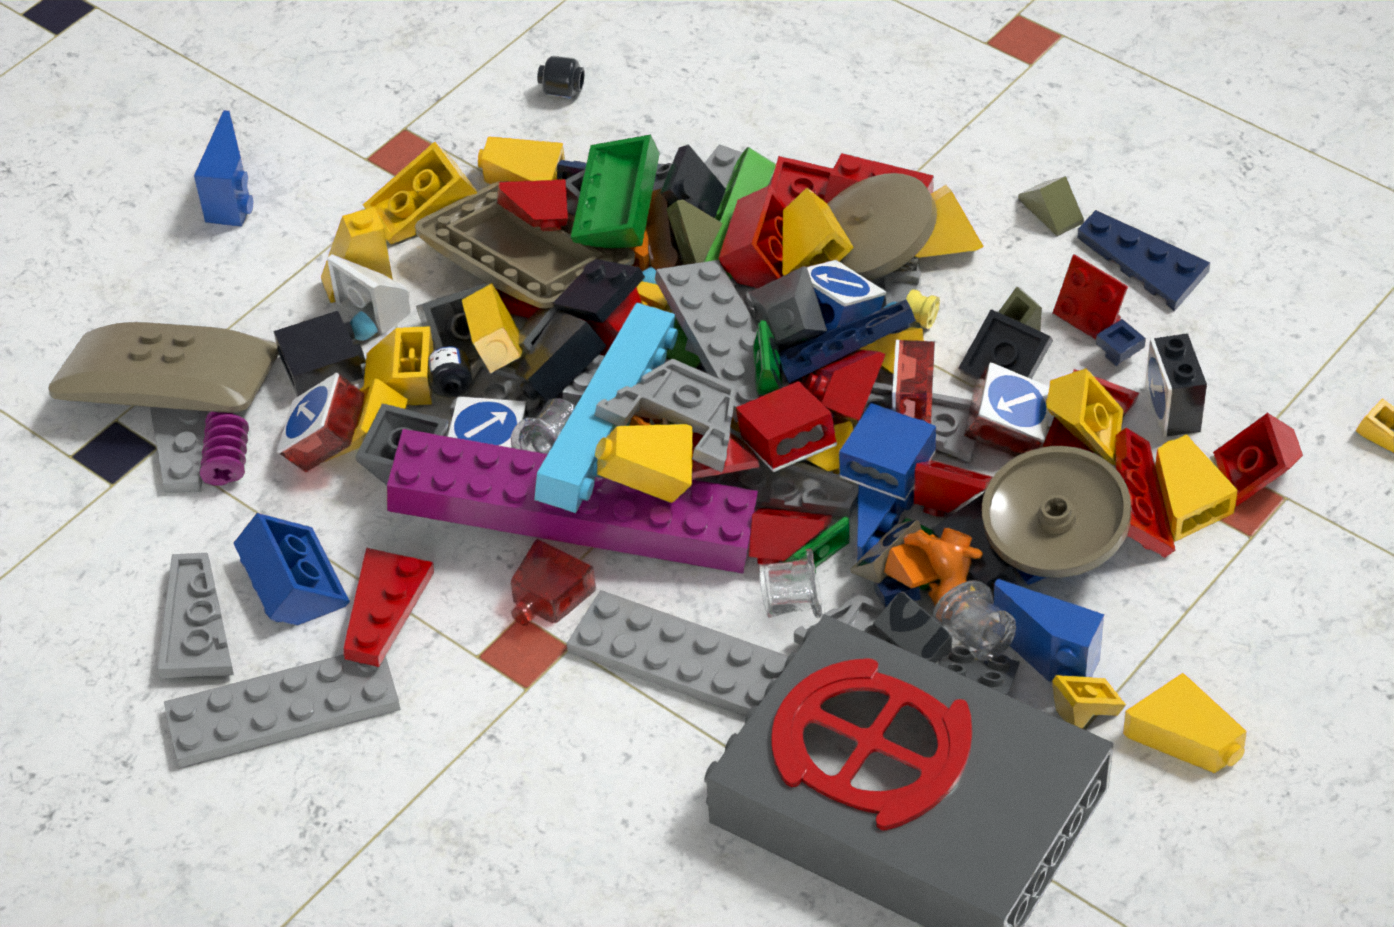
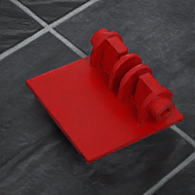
[1052,254,1128,340]

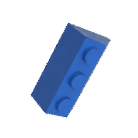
[233,513,350,625]

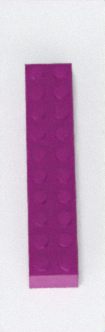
[387,429,758,574]

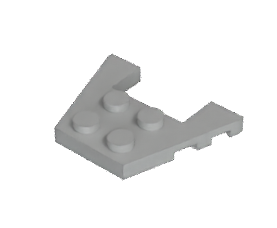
[594,359,736,472]

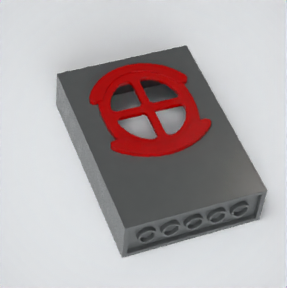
[704,614,1114,927]

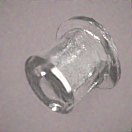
[511,398,576,454]
[759,548,825,618]
[932,581,1016,661]

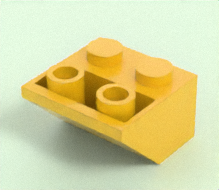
[364,326,434,406]

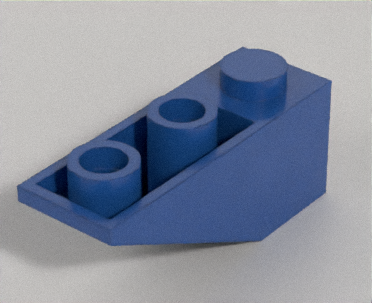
[857,485,914,562]

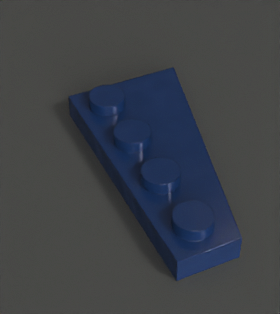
[1077,210,1210,311]
[779,299,916,383]

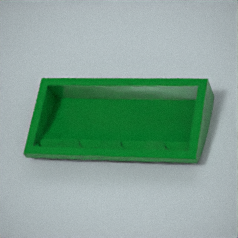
[571,134,660,248]

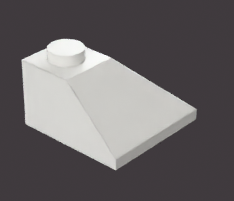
[327,254,411,335]

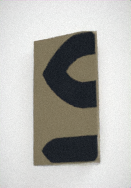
[850,520,922,584]

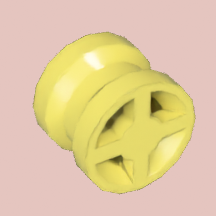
[906,289,940,329]

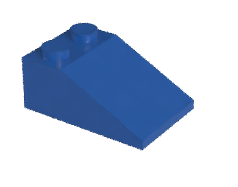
[194,110,254,227]
[992,579,1105,683]

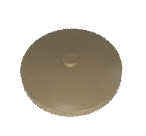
[828,173,937,281]
[982,446,1131,578]

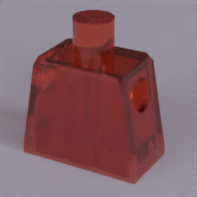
[511,539,596,626]

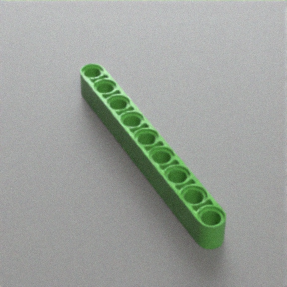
[666,147,776,369]

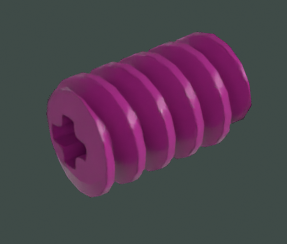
[200,412,249,486]

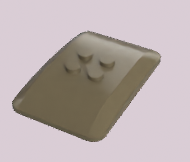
[415,181,635,308]
[48,322,279,413]

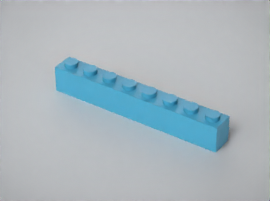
[534,303,678,513]

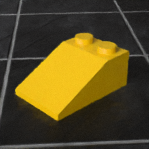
[362,142,477,244]

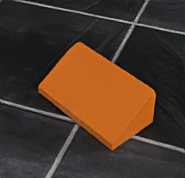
[884,534,940,589]

